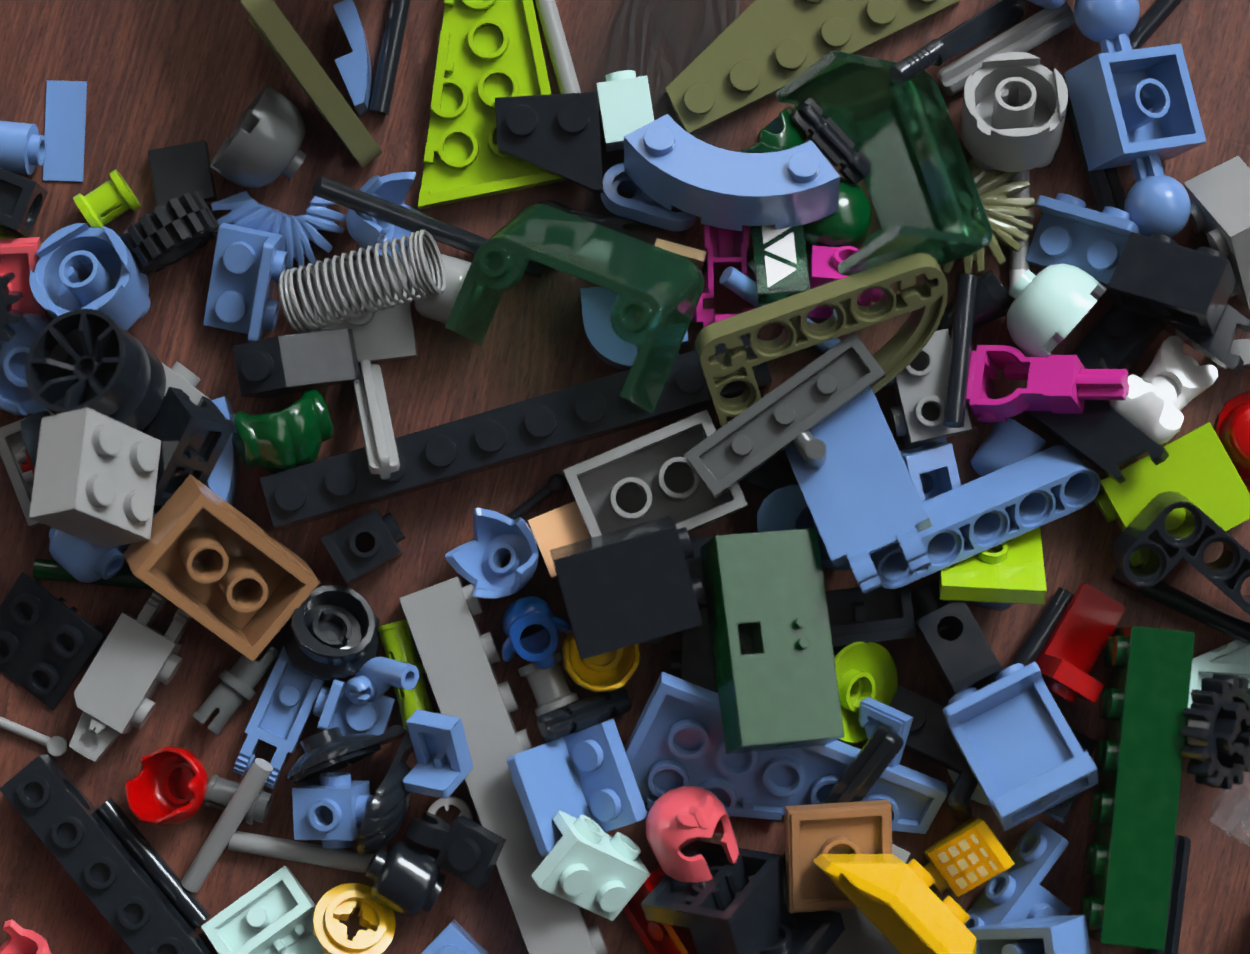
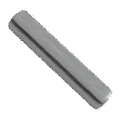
[937,1,1075,96]
[352,359,400,479]

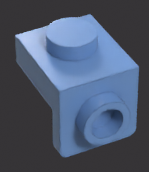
[403,709,474,799]

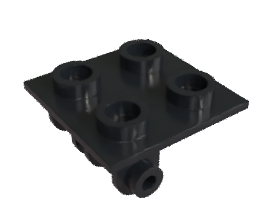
[0,572,106,710]

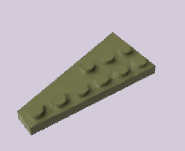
[665,0,961,135]

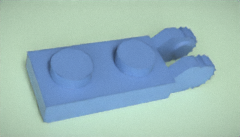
[233,645,326,790]

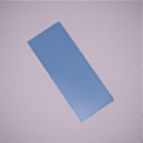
[43,80,87,182]

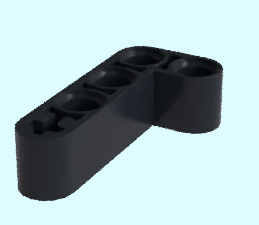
[1111,491,1250,616]

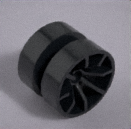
[25,309,166,432]

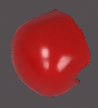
[125,746,208,826]

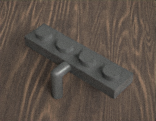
[684,332,885,499]

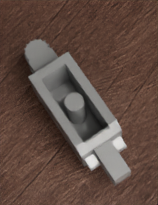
[69,590,192,762]

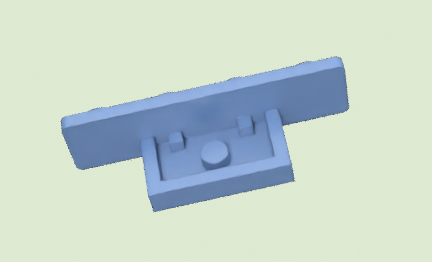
[964,820,1071,928]

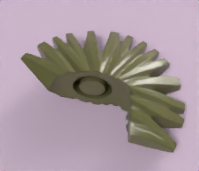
[943,158,1036,274]

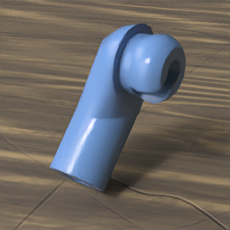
[346,656,419,705]

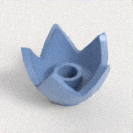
[346,172,428,259]
[445,508,539,598]

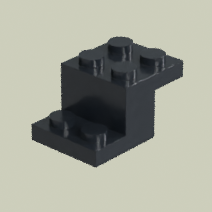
[641,841,845,954]

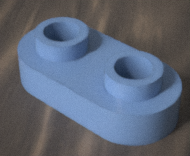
[601,163,699,231]

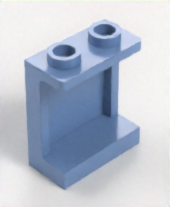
[943,662,1099,831]

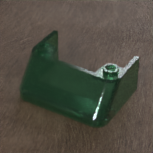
[776,50,992,276]
[445,204,704,414]

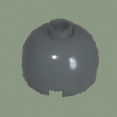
[210,84,307,189]

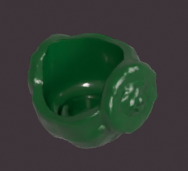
[231,387,333,474]

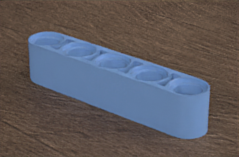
[870,445,1101,589]

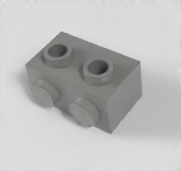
[884,329,972,446]

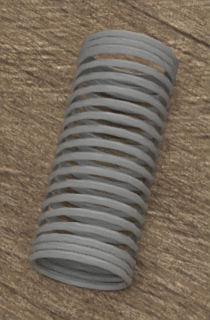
[278,230,446,334]

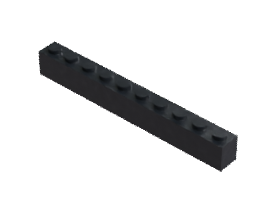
[260,335,772,531]

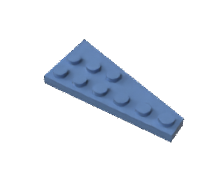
[624,672,948,834]

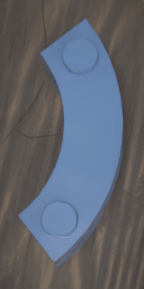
[624,114,840,231]

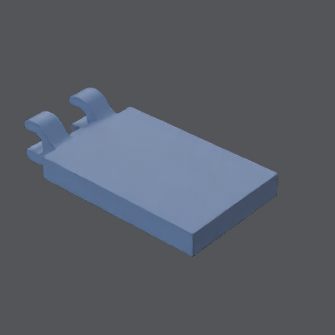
[785,388,932,594]

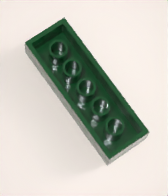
[1079,626,1195,950]

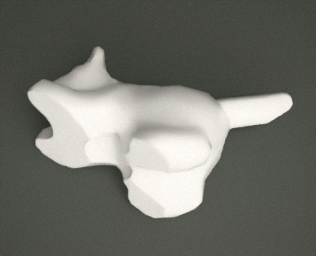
[1109,336,1219,445]

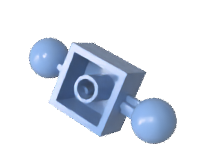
[1064,0,1207,238]

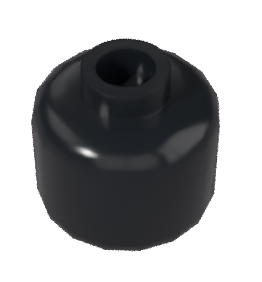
[365,840,446,917]

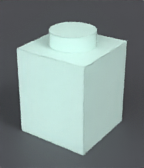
[597,70,654,152]

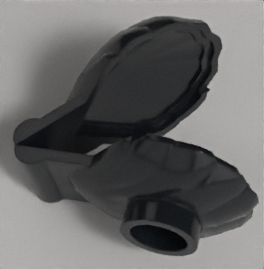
[287,725,414,855]

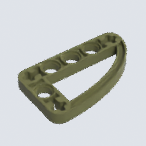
[695,253,948,427]

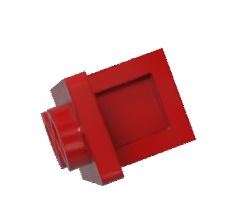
[1036,583,1125,704]

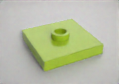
[938,527,1047,605]

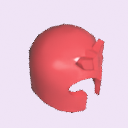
[646,786,739,883]

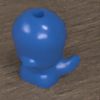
[502,596,572,670]

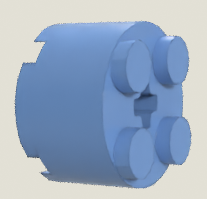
[29,223,151,330]

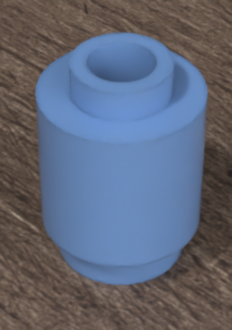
[0,120,47,175]

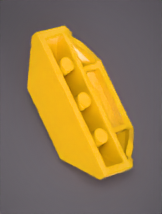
[813,854,976,954]

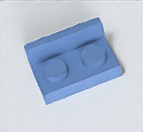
[1025,193,1140,288]
[203,223,288,342]

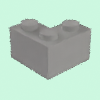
[1184,156,1250,311]

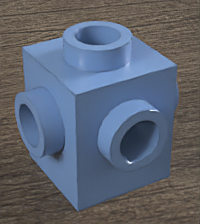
[292,772,374,849]

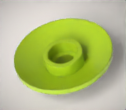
[834,642,898,743]

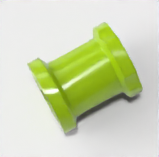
[73,169,142,228]

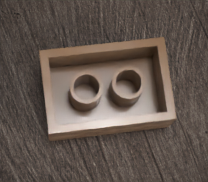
[123,474,320,662]

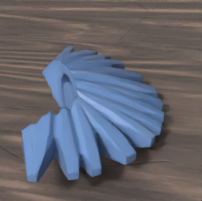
[211,190,346,269]

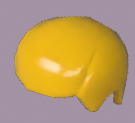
[562,632,640,692]

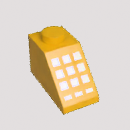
[923,816,1014,897]

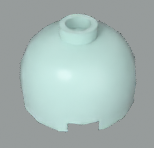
[1007,264,1107,357]

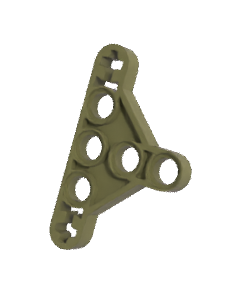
[238,0,383,168]

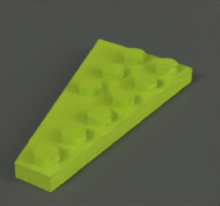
[418,0,568,210]

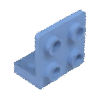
[507,719,648,857]

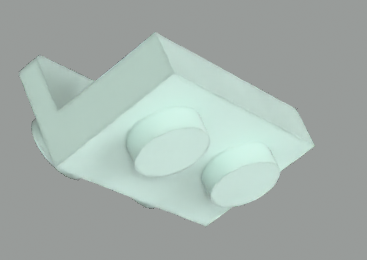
[531,810,651,921]

